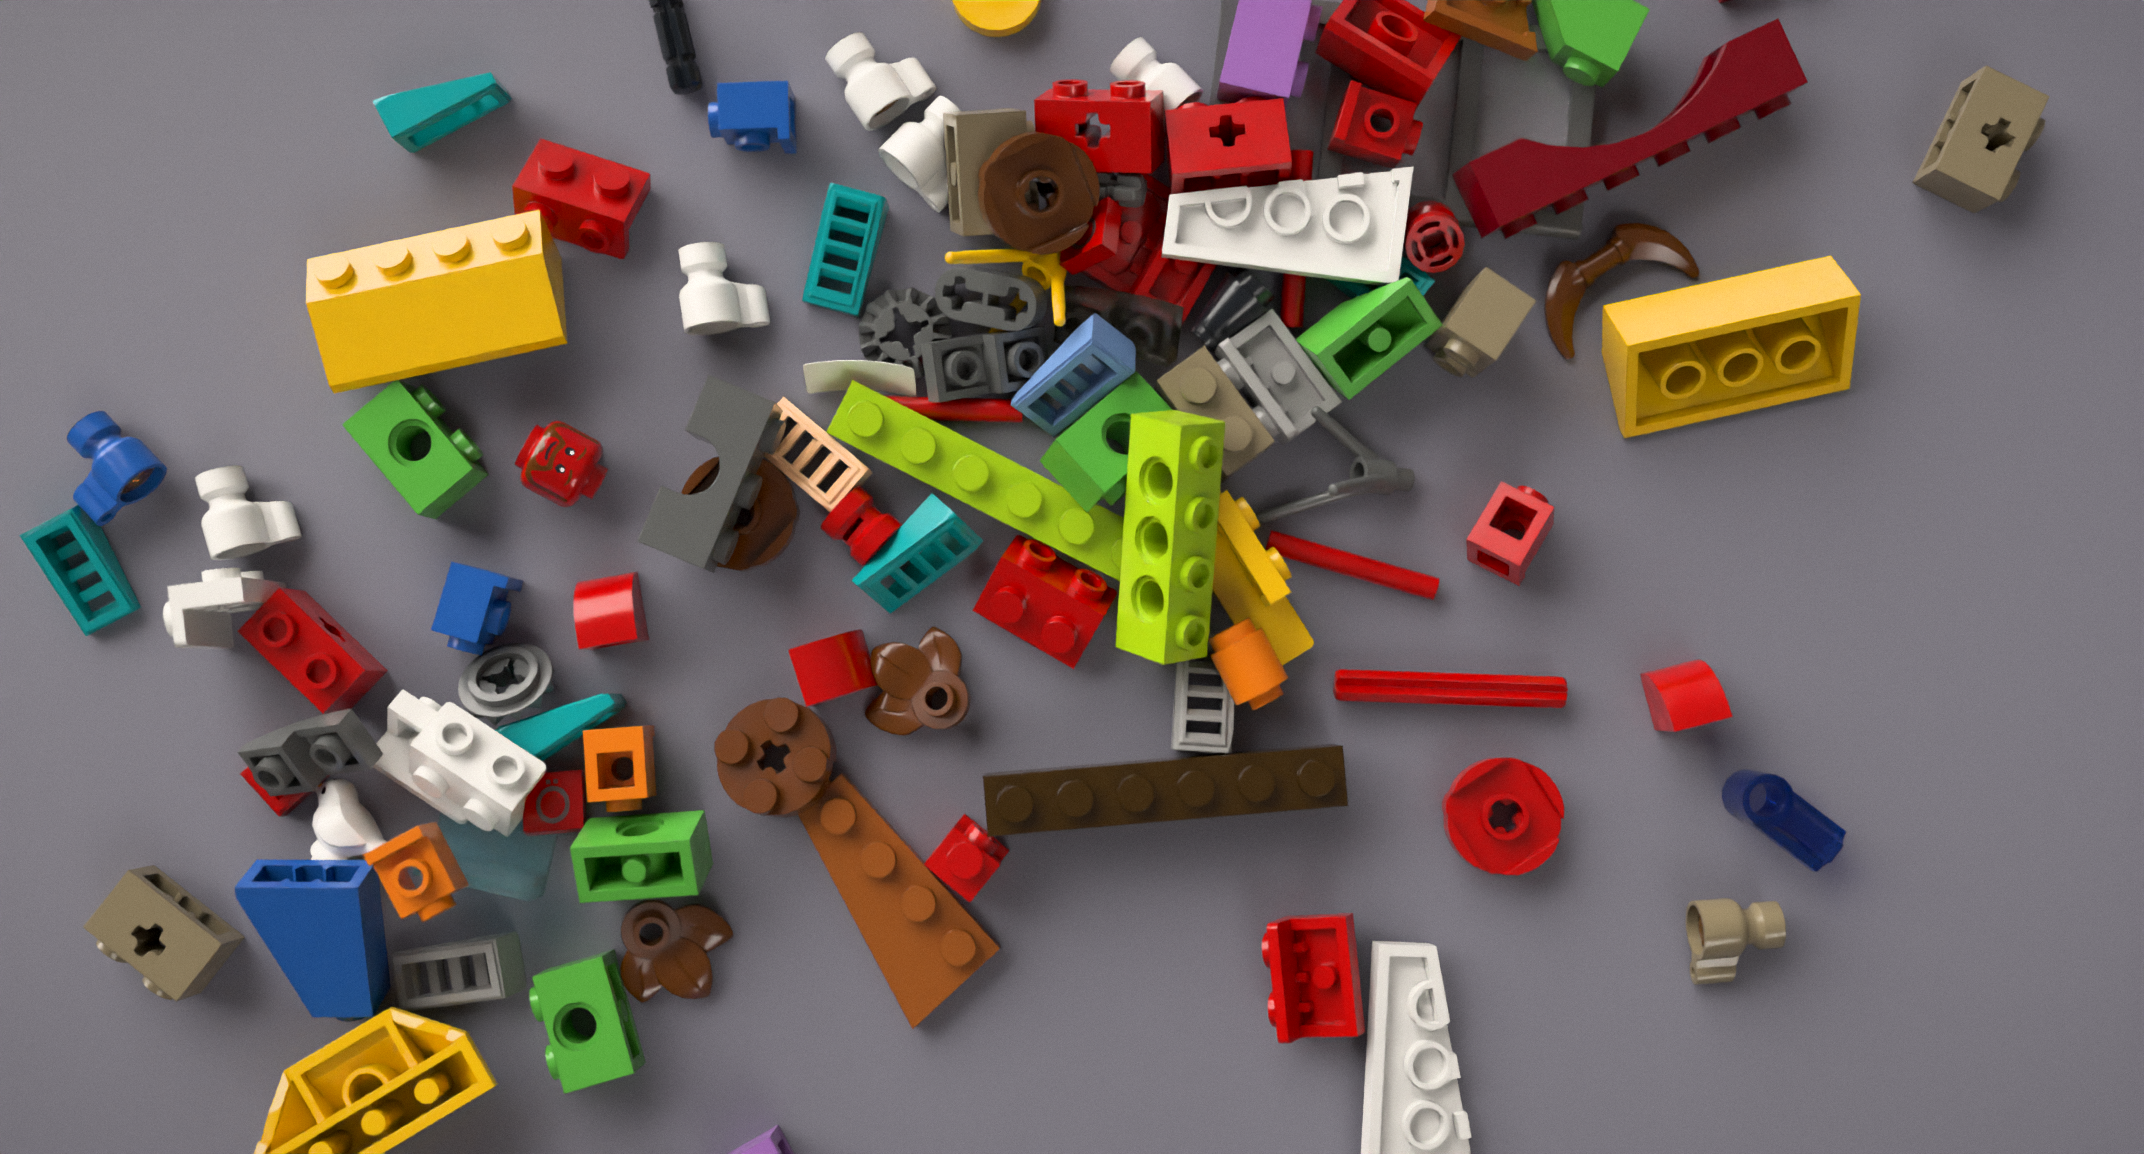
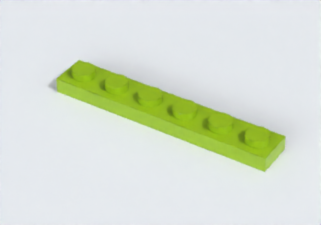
[826,380,1124,581]

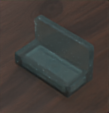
[412,812,558,901]

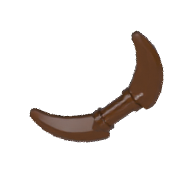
[1544,223,1699,359]

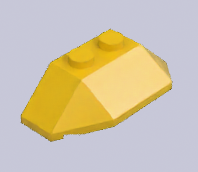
[254,1007,498,1154]

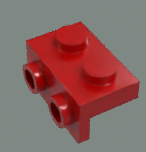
[512,138,651,259]
[972,535,1117,669]
[1262,913,1365,1043]

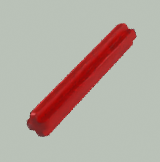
[1333,669,1568,708]

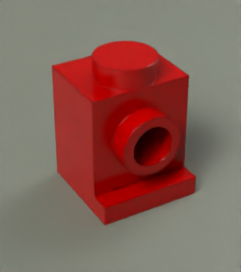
[1327,80,1423,169]
[1466,481,1555,586]
[923,813,1010,902]

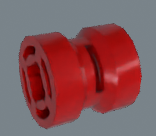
[1403,200,1465,273]
[820,486,903,567]

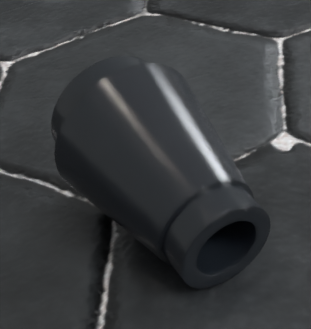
[1189,267,1275,353]

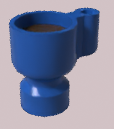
[67,411,167,526]

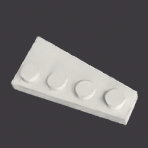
[1161,166,1414,286]
[1361,941,1472,1154]

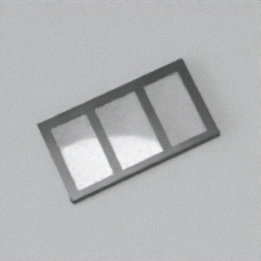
[1209,0,1596,240]

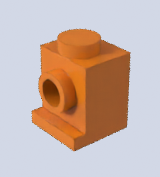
[583,725,657,812]
[363,822,469,923]

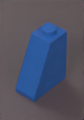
[234,859,391,1022]

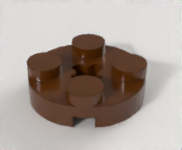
[978,132,1100,255]
[681,456,800,572]
[714,697,837,818]

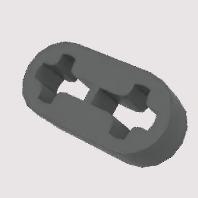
[935,266,1048,331]

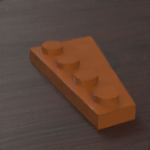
[798,773,1001,1029]

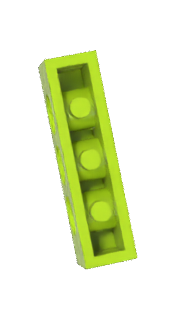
[1115,410,1226,665]

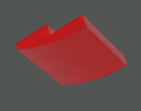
[1080,173,1217,327]

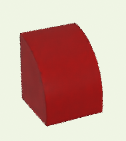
[574,571,649,650]
[788,629,877,707]
[1640,659,1733,732]

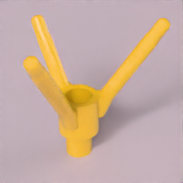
[945,249,1067,333]

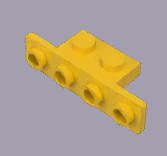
[1212,490,1314,666]

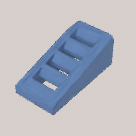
[1011,313,1136,437]

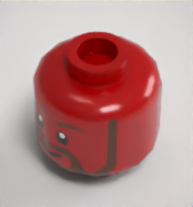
[515,421,609,508]

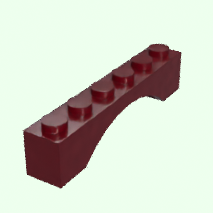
[1452,19,1808,239]

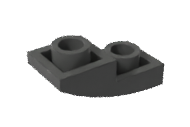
[921,326,1049,402]
[238,709,383,797]

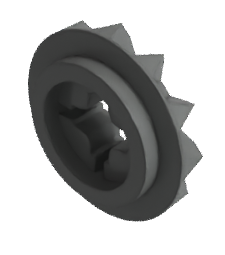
[858,287,952,380]
[458,643,555,725]

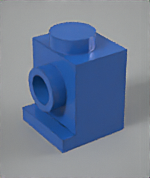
[708,80,797,154]
[431,561,524,655]

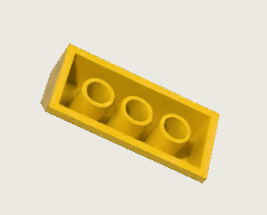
[306,210,567,394]
[1602,256,1861,438]

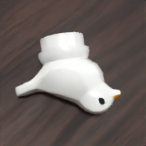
[310,778,387,860]

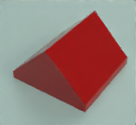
[1315,0,1462,111]

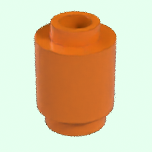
[1208,617,1289,710]

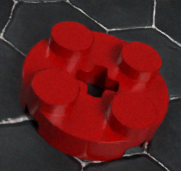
[1442,757,1564,875]

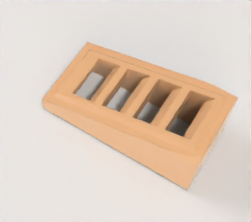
[764,397,873,512]

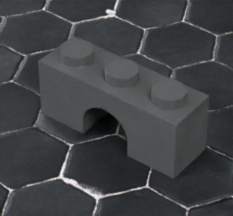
[637,375,786,573]

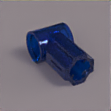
[1722,769,1846,872]

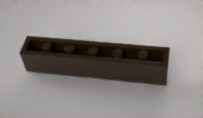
[983,744,1348,837]

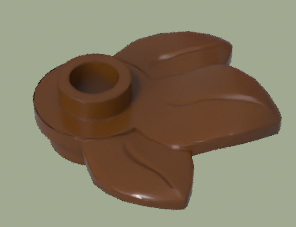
[865,626,971,736]
[620,900,733,1003]

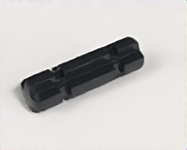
[649,0,703,95]

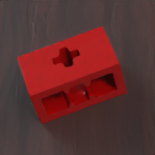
[1034,79,1164,174]
[1164,96,1292,194]
[237,588,388,714]

